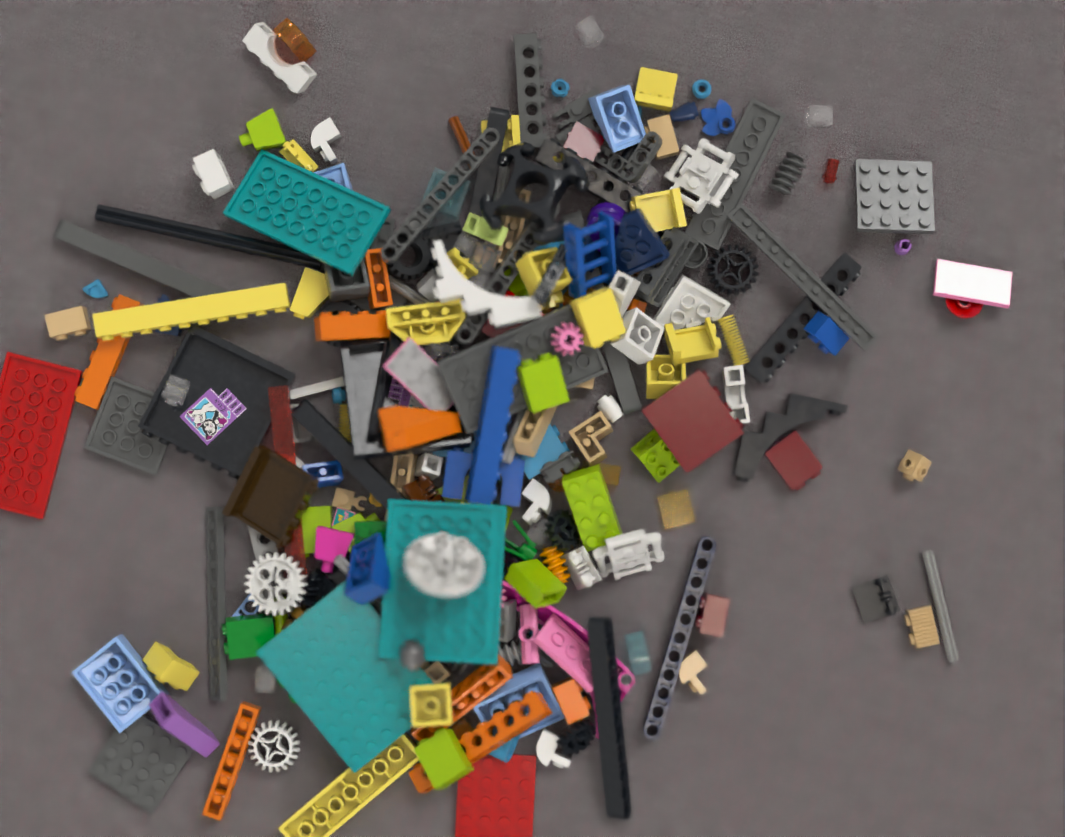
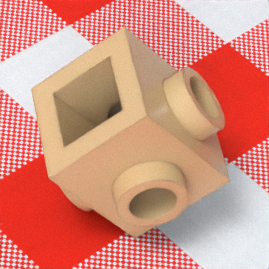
[898,449,932,482]

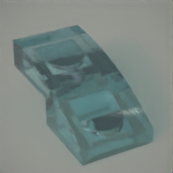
[624,631,652,675]

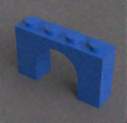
[442,448,525,506]

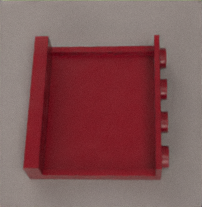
[641,369,744,473]

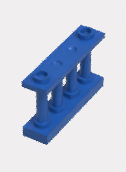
[563,211,616,299]

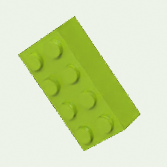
[562,464,623,552]

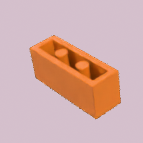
[364,248,393,310]

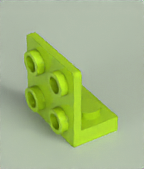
[630,428,680,483]

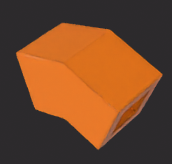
[627,298,647,312]

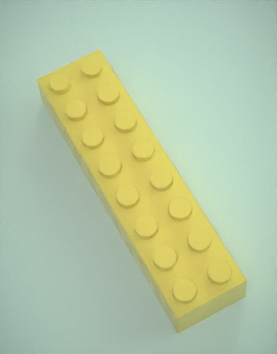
[278,732,419,837]

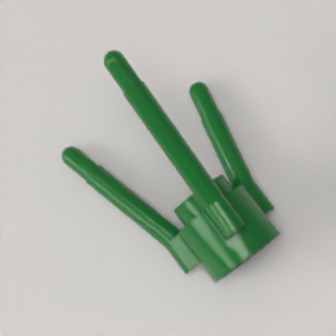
[504,520,537,561]

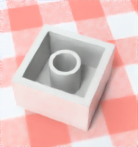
[192,149,235,199]
[611,307,665,365]

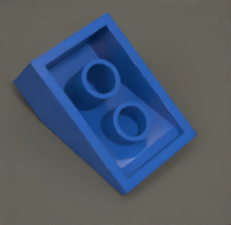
[344,532,391,605]

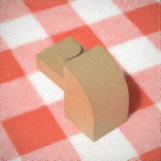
[678,649,708,695]

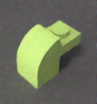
[462,212,509,247]

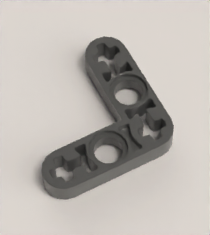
[594,132,663,183]

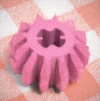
[551,323,584,356]

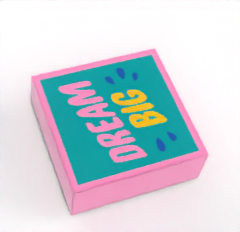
[332,507,356,526]

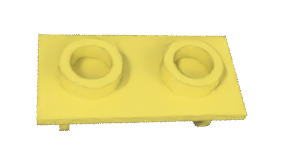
[279,139,319,172]

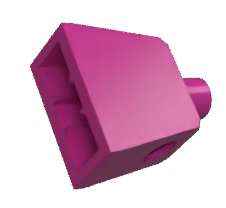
[315,525,355,573]

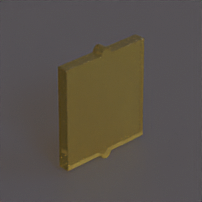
[657,489,696,529]

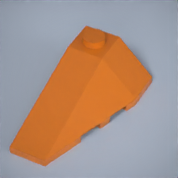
[378,405,461,452]

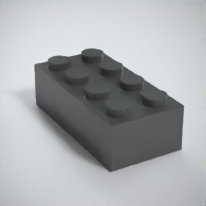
[322,257,370,302]

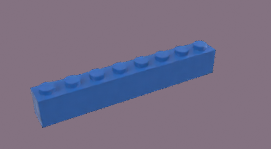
[465,345,521,505]

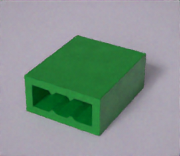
[222,613,274,660]

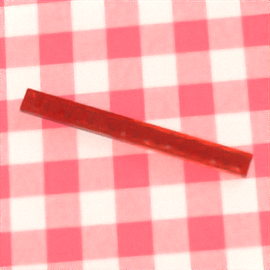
[268,385,308,579]

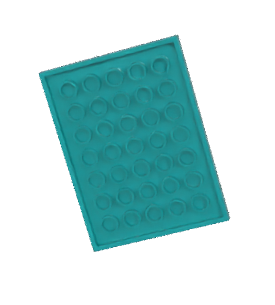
[379,499,507,664]
[256,579,434,773]

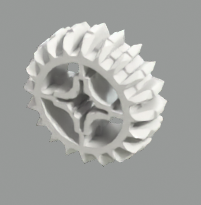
[248,720,300,773]

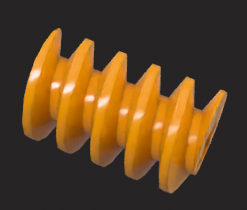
[540,546,571,583]

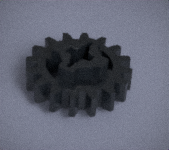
[544,509,580,552]
[556,718,596,756]

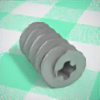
[498,639,522,666]

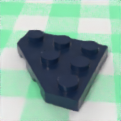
[615,208,670,276]

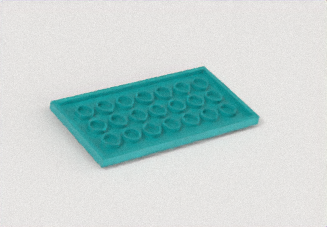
[223,149,391,276]

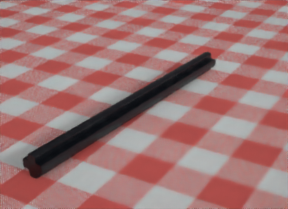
[95,204,322,270]

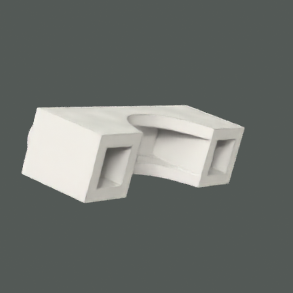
[242,22,318,93]

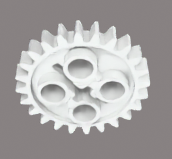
[244,552,308,616]

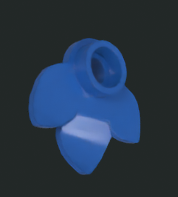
[701,99,735,136]

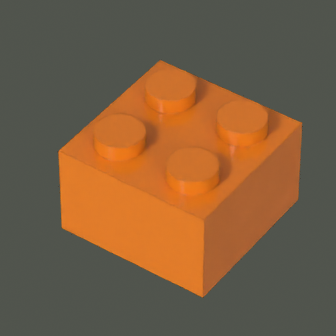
[552,676,591,724]

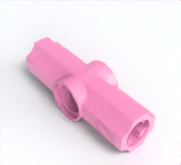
[518,604,540,665]

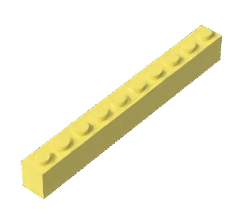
[92,283,290,341]

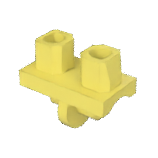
[447,248,478,280]
[539,291,564,314]

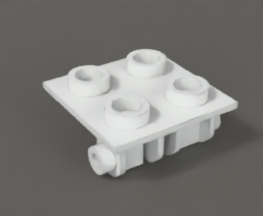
[560,545,602,590]

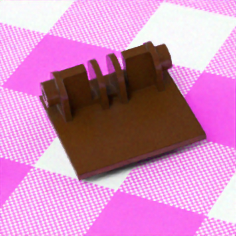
[402,474,445,502]

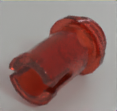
[822,158,840,184]

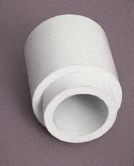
[597,395,624,423]

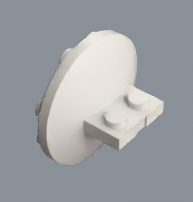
[404,532,484,597]

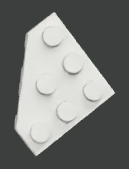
[653,275,731,330]

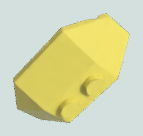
[386,299,466,346]

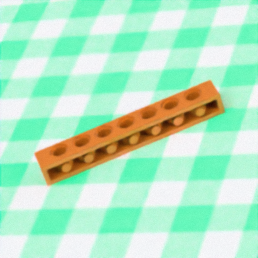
[409,691,552,794]

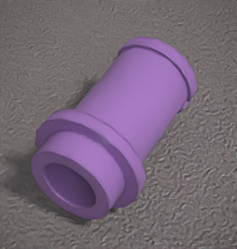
[894,239,912,255]

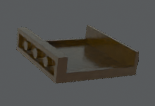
[222,445,320,549]

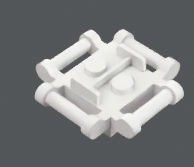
[663,138,739,214]
[593,529,665,581]

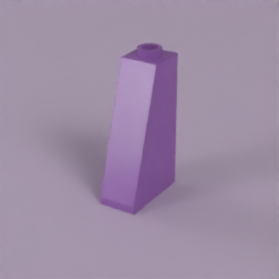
[149,691,220,758]

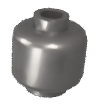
[399,640,426,671]

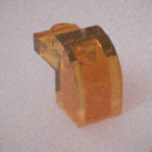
[273,18,316,62]

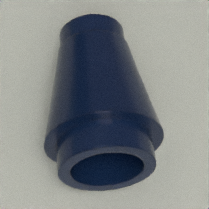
[670,101,699,123]

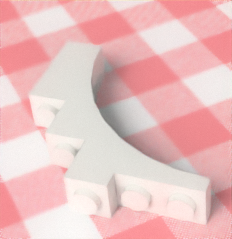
[431,240,542,329]

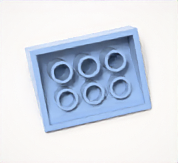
[71,634,170,733]
[474,663,565,739]

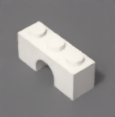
[721,365,750,424]

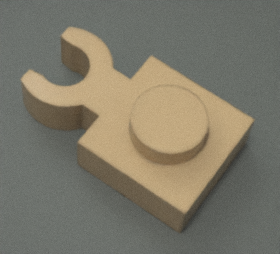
[332,487,368,511]

